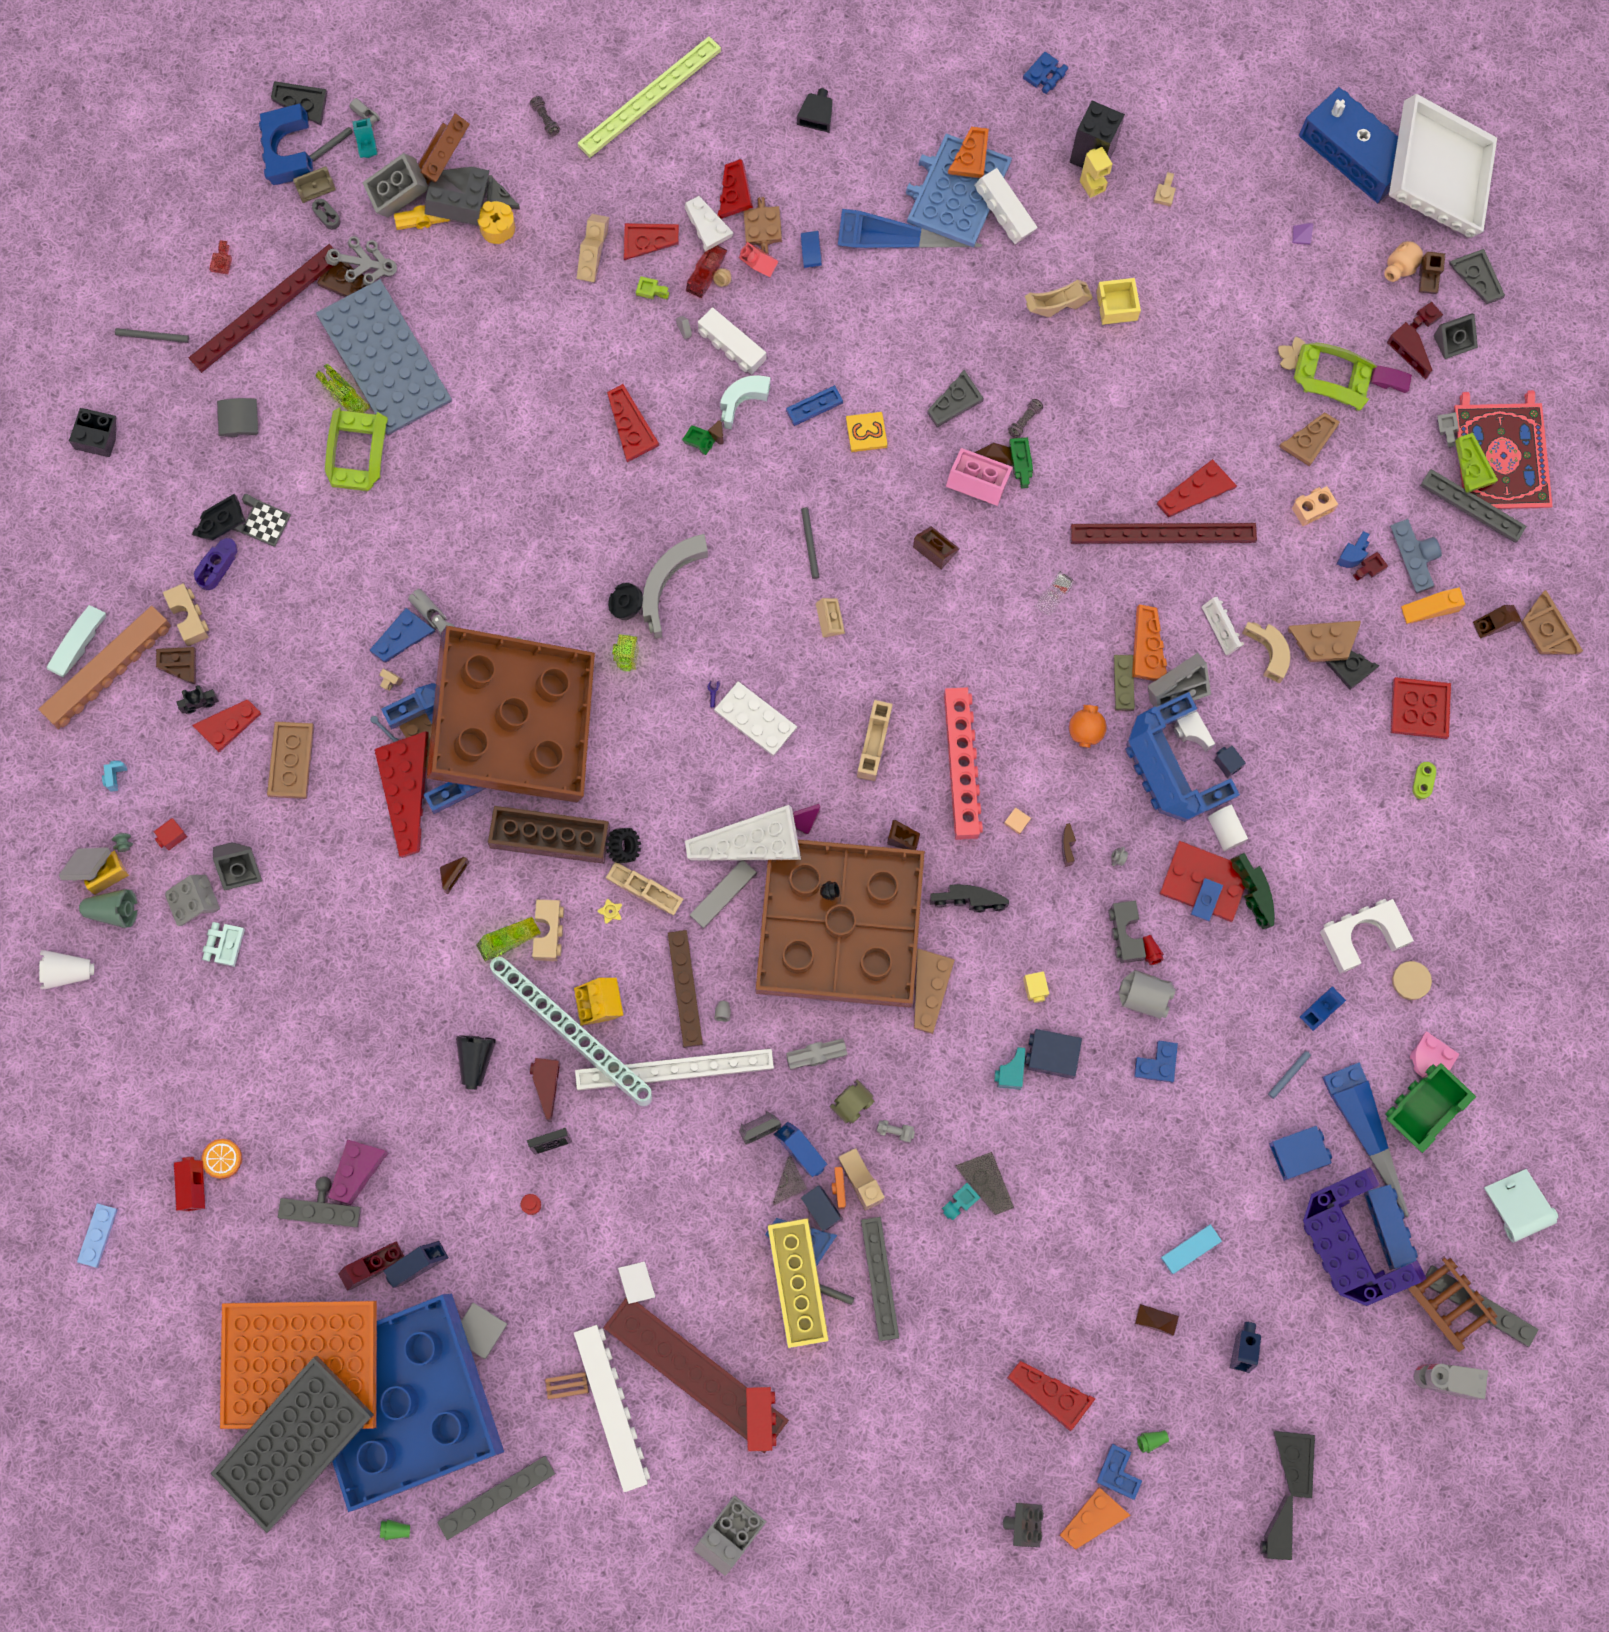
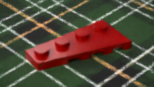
[1157,459,1237,518]
[1007,1361,1096,1431]

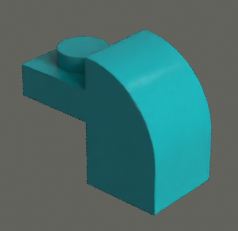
[352,118,378,158]

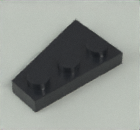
[271,81,328,125]

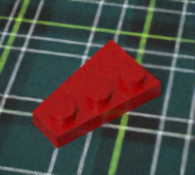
[718,159,753,219]

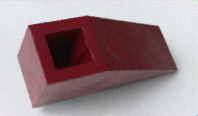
[338,1241,404,1291]

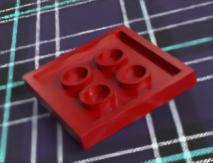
[1391,677,1451,739]

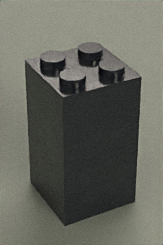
[1070,100,1125,168]

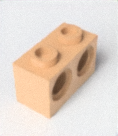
[1292,486,1338,526]

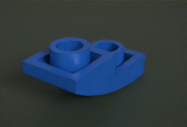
[801,231,822,268]

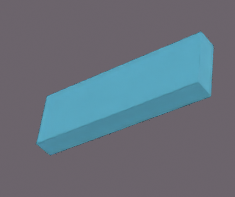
[1161,1224,1222,1274]

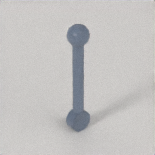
[370,716,399,742]

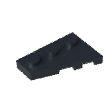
[1325,650,1379,690]
[1273,1431,1315,1498]

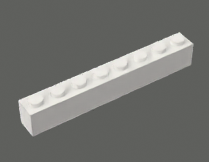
[574,1325,651,1492]

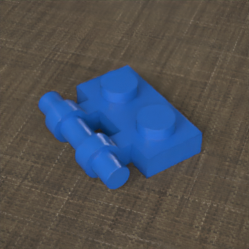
[1023,51,1068,94]

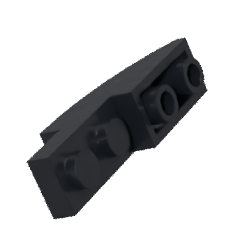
[930,884,1009,913]

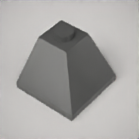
[213,842,262,891]

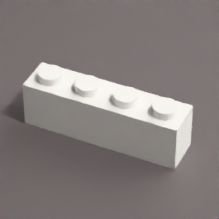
[974,168,1038,244]
[698,307,766,375]

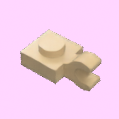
[1154,172,1176,207]

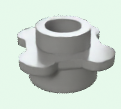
[1111,847,1128,866]

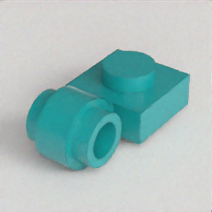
[942,1183,981,1220]

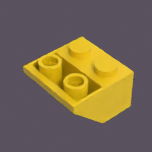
[574,978,624,1026]

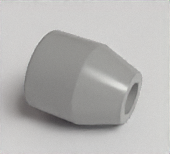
[714,1001,731,1022]

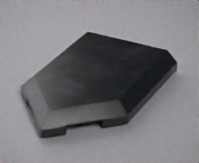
[192,494,245,541]

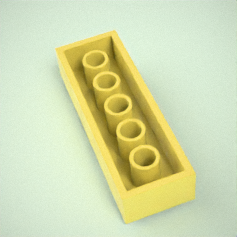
[768,1218,829,1348]

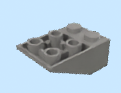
[693,1495,767,1576]

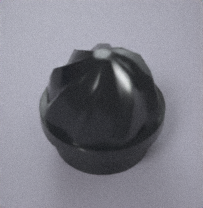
[820,881,840,901]

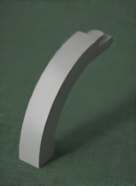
[642,534,708,639]

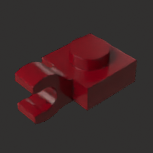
[1410,302,1443,329]
[1353,551,1388,581]

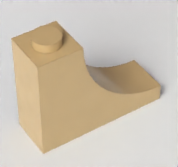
[838,1148,885,1211]

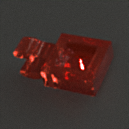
[209,240,232,274]

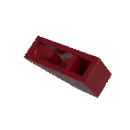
[1387,322,1432,380]
[530,1058,560,1122]

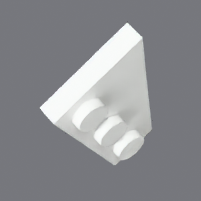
[684,196,733,252]

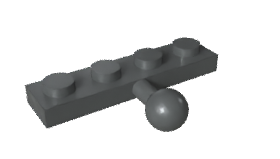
[278,1176,361,1227]

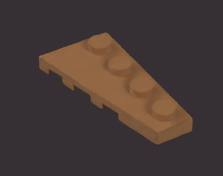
[914,948,955,1034]

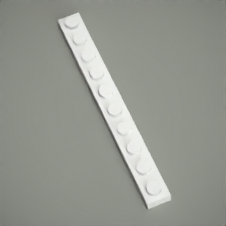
[575,1049,774,1091]

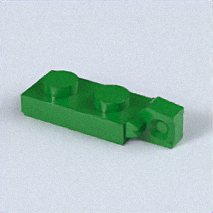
[1009,437,1033,489]

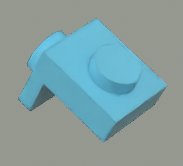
[102,761,128,792]

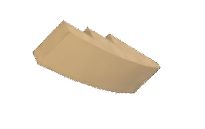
[605,862,683,916]

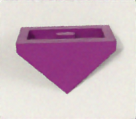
[793,804,820,834]

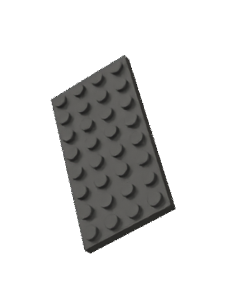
[210,1356,374,1533]

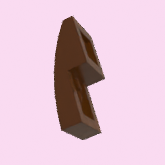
[1062,823,1076,867]

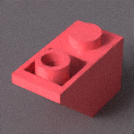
[739,242,779,277]

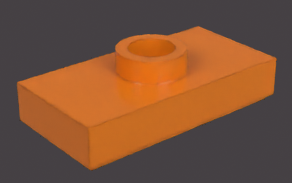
[832,1167,846,1209]

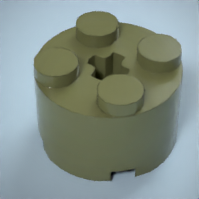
[829,1079,875,1124]

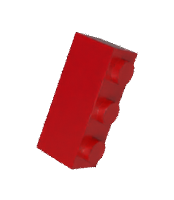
[746,1387,776,1451]

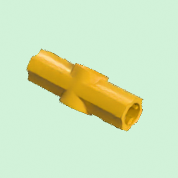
[394,205,450,230]

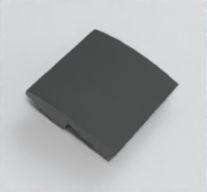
[217,398,258,437]

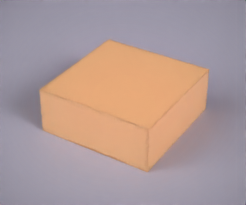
[1004,807,1031,835]

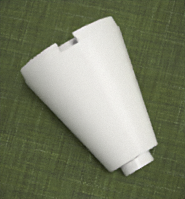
[39,950,94,990]

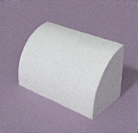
[1208,805,1248,851]

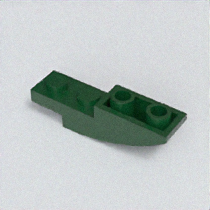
[1230,853,1275,929]

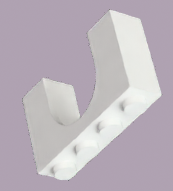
[1320,899,1414,974]

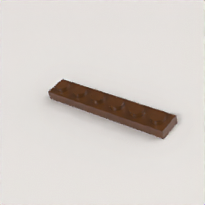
[668,930,703,1048]

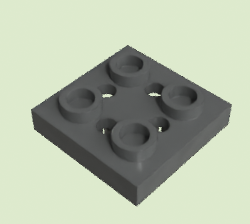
[1003,1503,1044,1547]

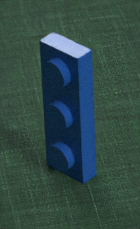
[786,385,843,426]

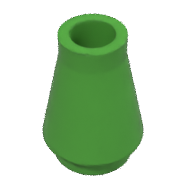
[1137,1430,1169,1453]
[379,1519,410,1541]

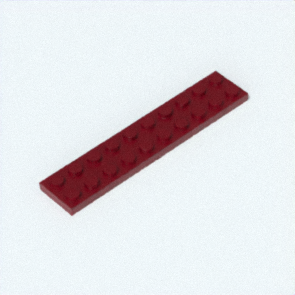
[603,1297,789,1454]

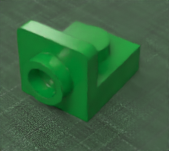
[682,425,715,455]

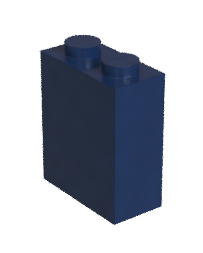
[1025,1029,1082,1079]

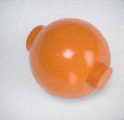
[1069,705,1107,748]

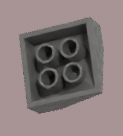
[425,167,489,226]

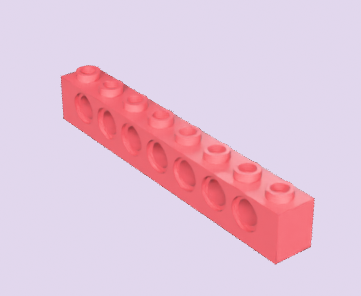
[944,687,983,840]

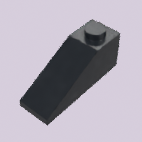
[1260,1495,1293,1560]

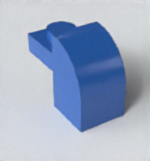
[1300,986,1346,1031]

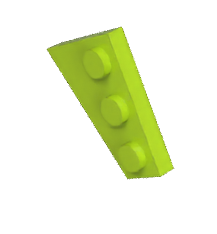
[1455,433,1498,493]

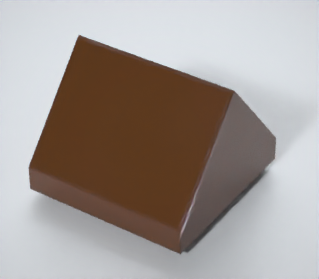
[708,420,724,445]

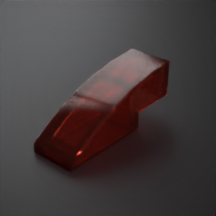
[686,245,727,298]

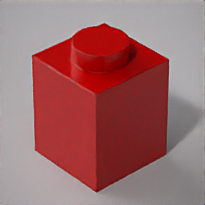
[154,818,188,850]

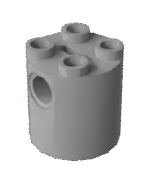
[1119,970,1176,1019]

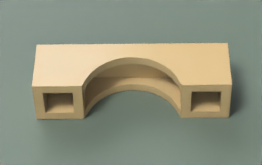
[857,700,893,781]

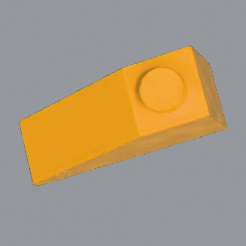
[1401,587,1465,624]

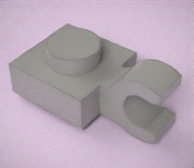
[1437,412,1459,447]

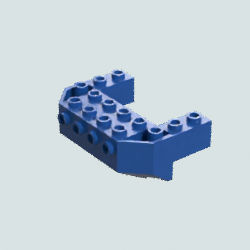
[381,683,486,814]
[1125,692,1240,822]

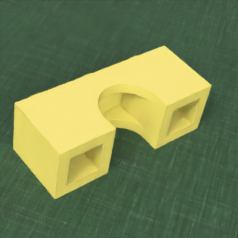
[1080,147,1113,198]

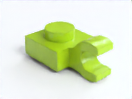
[636,276,669,300]

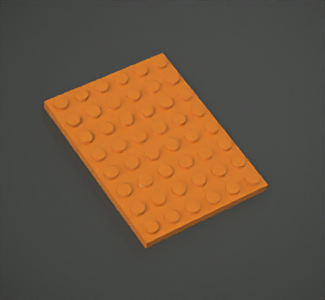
[220,1301,377,1429]

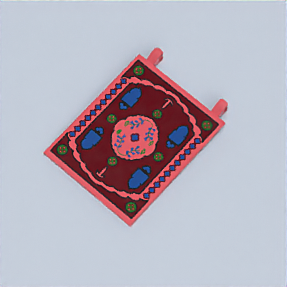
[1454,390,1553,509]

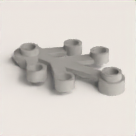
[325,236,397,286]

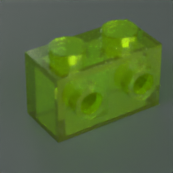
[612,634,639,671]

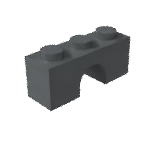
[1108,900,1146,964]

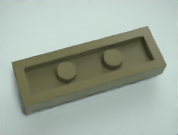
[1113,655,1135,711]

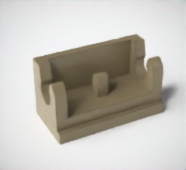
[293,166,336,203]

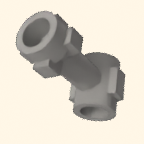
[877,1120,915,1143]

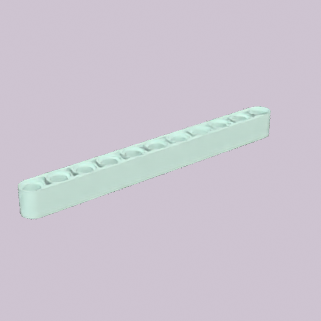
[490,957,652,1106]

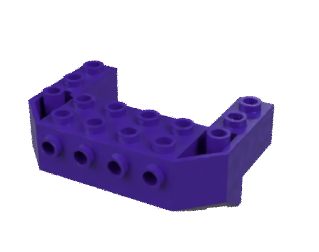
[1303,1167,1427,1306]

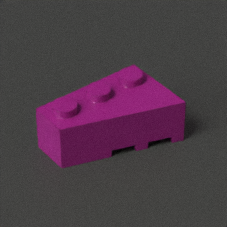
[328,1139,389,1205]

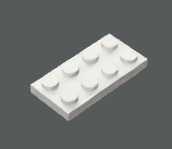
[714,682,797,757]

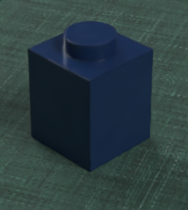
[1214,745,1246,778]

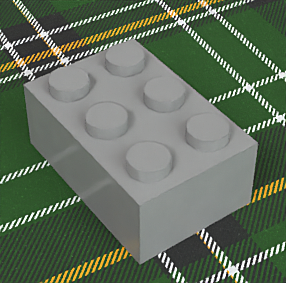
[362,153,429,218]

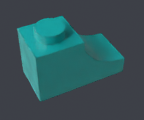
[994,1047,1025,1090]

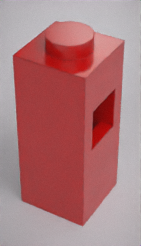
[174,1157,205,1212]

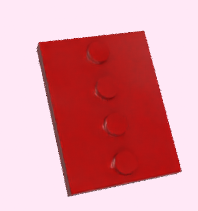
[1159,841,1245,922]

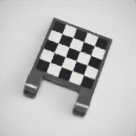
[232,494,291,547]

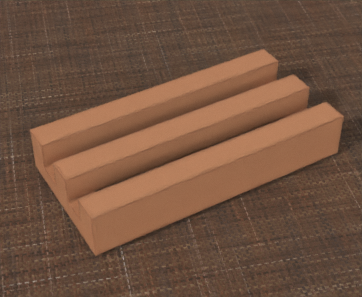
[545,1372,589,1400]

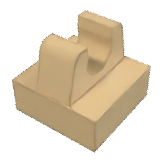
[379,669,404,691]

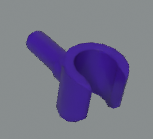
[707,681,720,708]

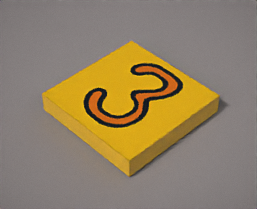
[846,412,888,452]

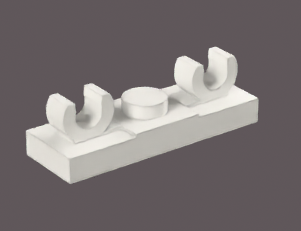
[1202,597,1244,655]

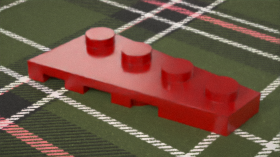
[607,384,659,462]

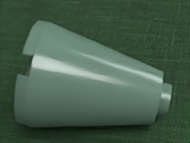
[79,889,138,928]

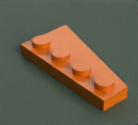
[1132,604,1167,681]

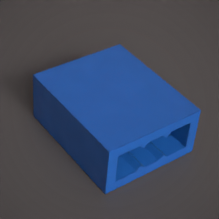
[1269,1126,1332,1181]

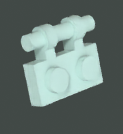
[202,922,245,967]

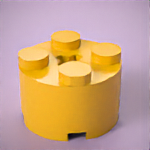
[477,201,516,244]

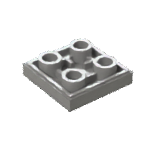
[59,848,111,881]
[461,1303,508,1359]

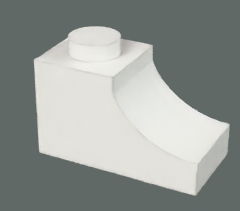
[1174,711,1215,752]

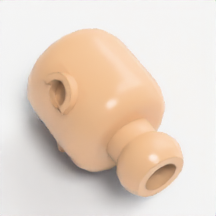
[1384,241,1424,282]

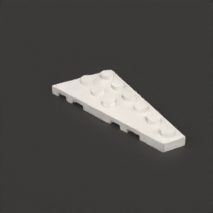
[685,805,801,861]

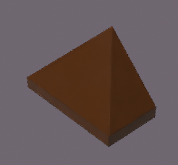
[974,443,1012,466]
[887,820,920,850]
[440,857,469,894]
[1135,1304,1179,1336]

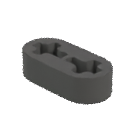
[312,199,340,230]

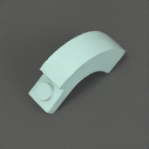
[720,375,770,429]

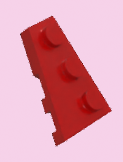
[624,223,679,260]
[192,699,261,752]

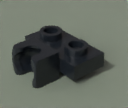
[176,685,219,714]

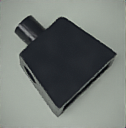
[797,88,833,133]

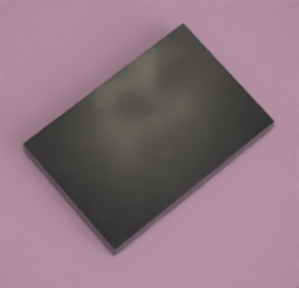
[527,1128,572,1155]

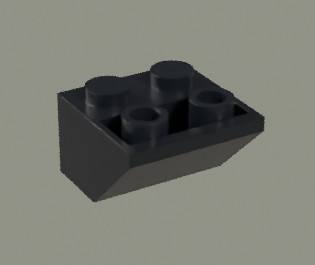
[69,408,117,457]

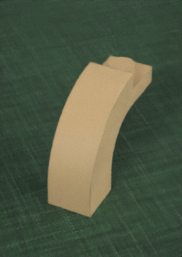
[1242,622,1290,683]

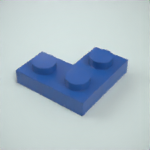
[1134,1041,1178,1083]
[1096,1444,1142,1500]

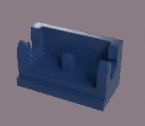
[801,1185,843,1231]

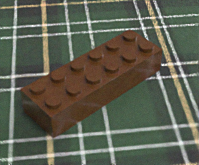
[488,806,610,864]

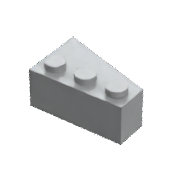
[1148,653,1211,707]

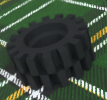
[606,828,641,863]

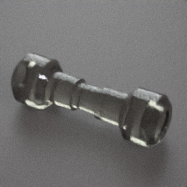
[529,96,560,137]
[1008,399,1043,438]

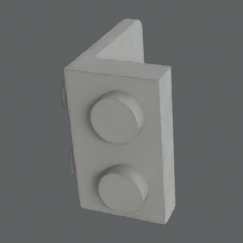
[165,875,220,926]

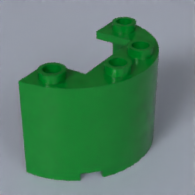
[1385,1063,1476,1153]

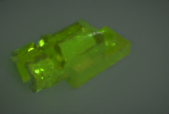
[316,364,370,413]

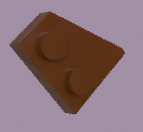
[156,647,196,684]

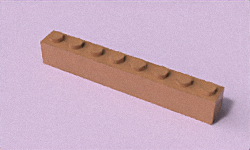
[38,605,171,730]

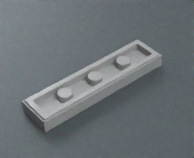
[690,860,757,929]

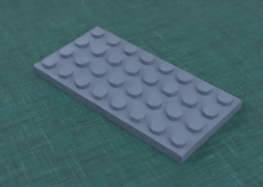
[316,279,452,435]

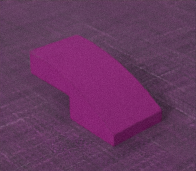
[1371,365,1412,393]

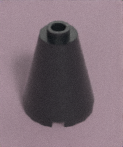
[456,1035,496,1090]

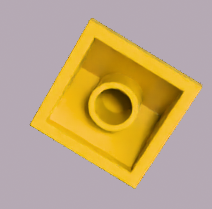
[84,850,129,895]

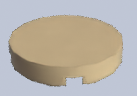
[1392,961,1432,1000]

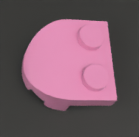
[1410,1031,1459,1078]

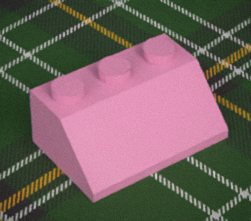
[946,448,1013,506]

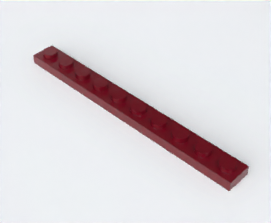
[188,244,337,373]
[1070,523,1257,544]

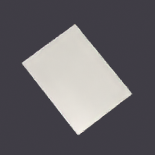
[618,1262,655,1304]

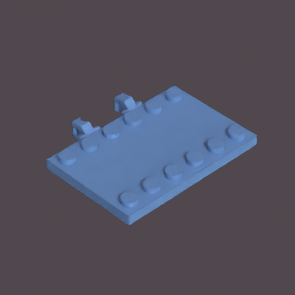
[906,134,1012,248]

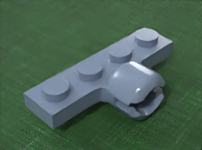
[1390,519,1442,594]

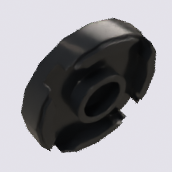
[608,583,643,620]

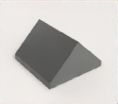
[1433,313,1478,359]

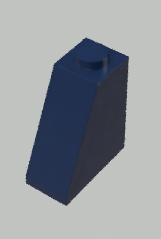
[384,1241,449,1288]

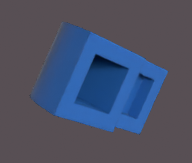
[1336,531,1370,568]

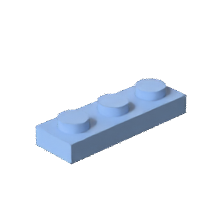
[77,1203,118,1268]

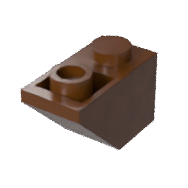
[1473,605,1522,639]

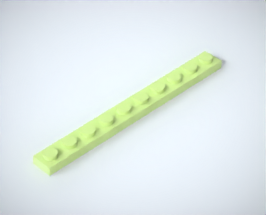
[578,36,721,158]

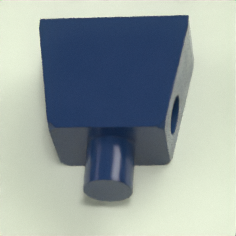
[1230,1322,1261,1373]

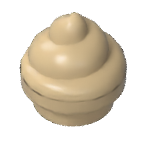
[713,269,731,287]

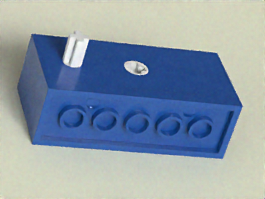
[1299,87,1398,204]

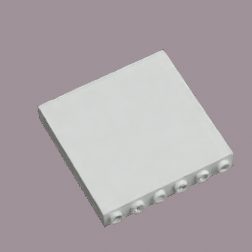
[1389,94,1497,238]

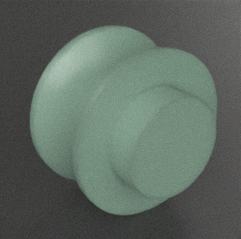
[112,833,133,852]

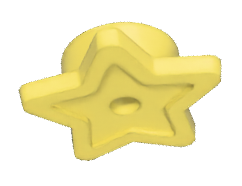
[598,899,622,924]

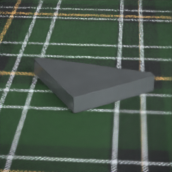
[486,175,520,210]

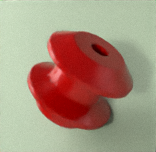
[520,1194,541,1215]

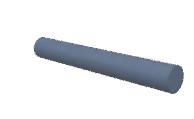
[1268,1051,1311,1099]

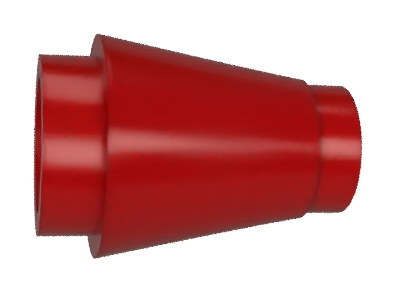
[1143,935,1164,965]

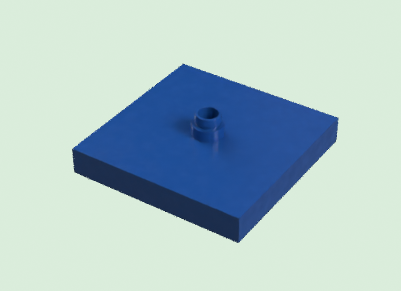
[332,1293,504,1512]

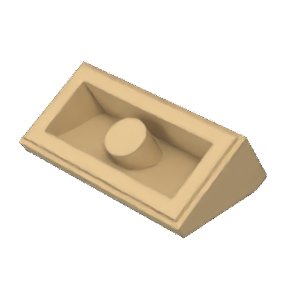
[815,598,845,637]

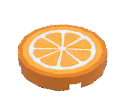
[201,1139,243,1179]

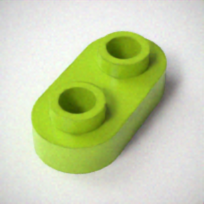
[1412,762,1436,799]

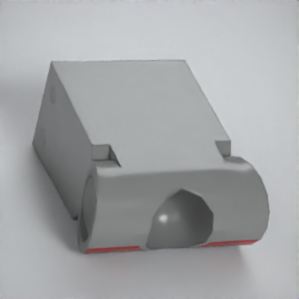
[1414,1364,1488,1400]

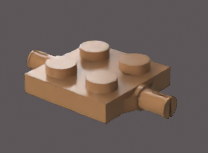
[744,197,782,254]

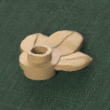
[1278,337,1306,370]

